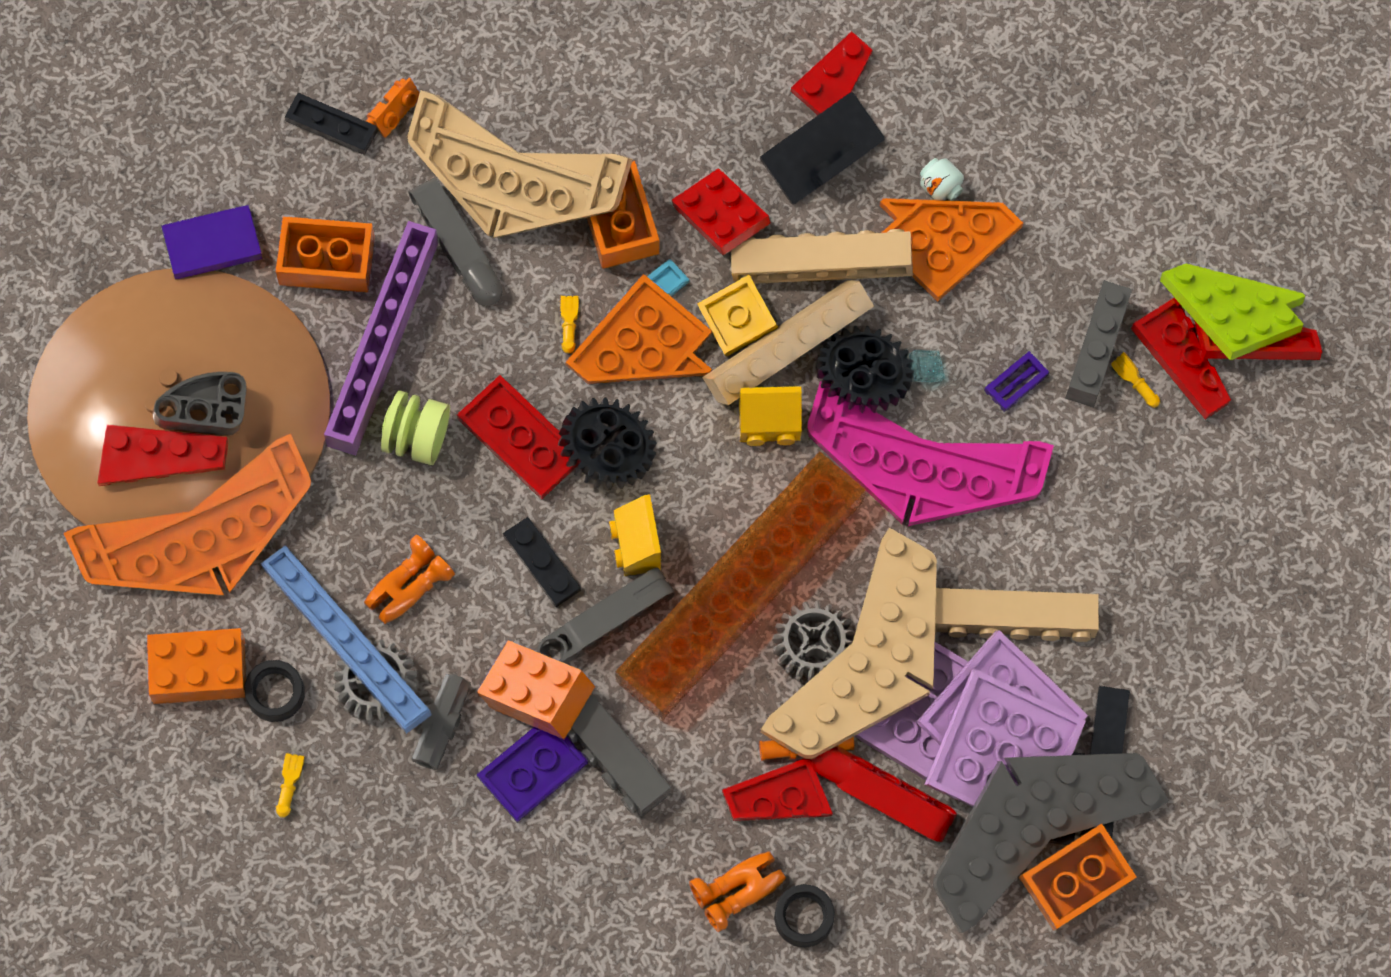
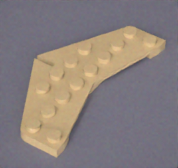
[408,90,633,238]
[761,528,937,759]

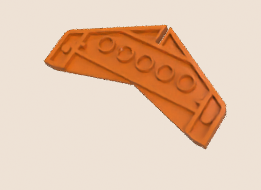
[64,433,311,595]

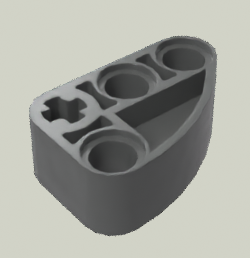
[152,372,247,436]

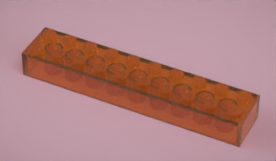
[615,451,866,721]

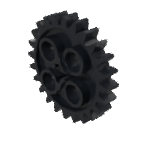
[815,325,914,413]
[558,397,657,490]

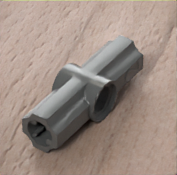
[412,674,471,770]

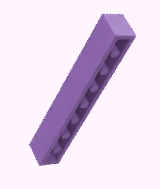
[324,221,438,456]

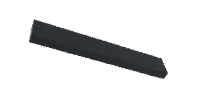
[1080,685,1130,838]

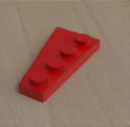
[1131,297,1231,420]
[1194,320,1322,360]
[97,424,229,486]

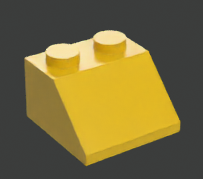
[739,386,802,446]
[609,494,661,576]

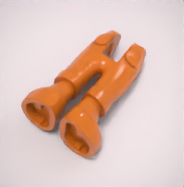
[364,534,455,624]
[689,851,786,932]

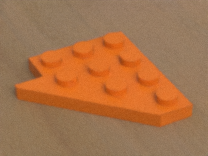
[879,198,1023,302]
[565,274,712,384]

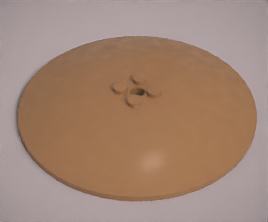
[27,268,330,526]

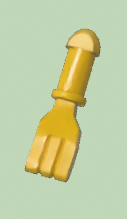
[560,296,579,354]
[1111,352,1160,408]
[276,753,305,818]

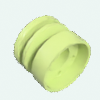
[381,391,450,465]

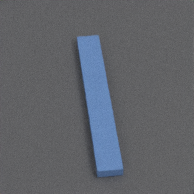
[261,546,431,734]

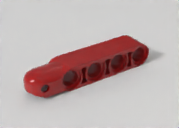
[811,746,957,842]

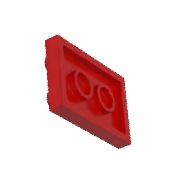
[671,168,771,255]

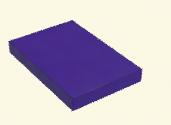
[161,205,262,280]
[476,727,588,823]

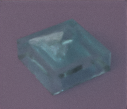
[909,350,945,382]

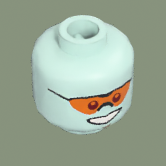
[920,158,964,201]

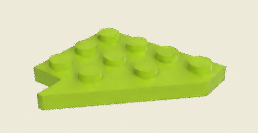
[1160,263,1306,360]

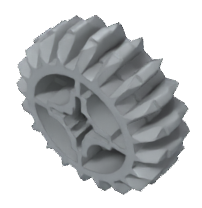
[772,601,855,682]
[333,639,417,722]

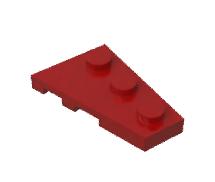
[791,31,873,115]
[722,758,833,821]

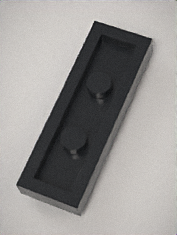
[285,93,378,155]
[503,517,581,607]

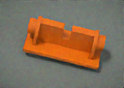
[366,78,420,138]

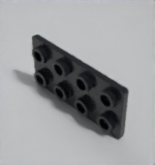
[760,92,885,205]

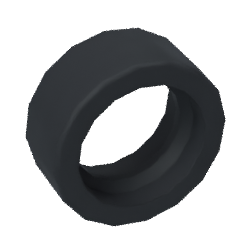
[244,660,305,722]
[774,884,835,948]

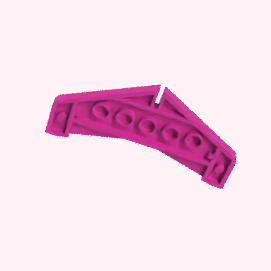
[807,381,1054,526]

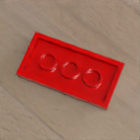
[457,375,576,500]

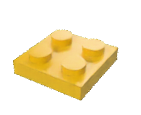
[697,275,778,357]

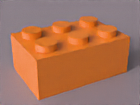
[587,161,660,269]
[276,216,375,292]
[147,628,246,704]
[477,640,595,739]
[1019,824,1137,931]

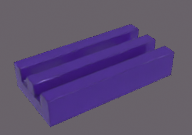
[984,351,1049,412]

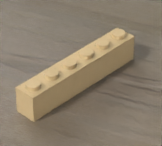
[731,229,913,284]
[702,280,874,405]
[935,588,1099,642]

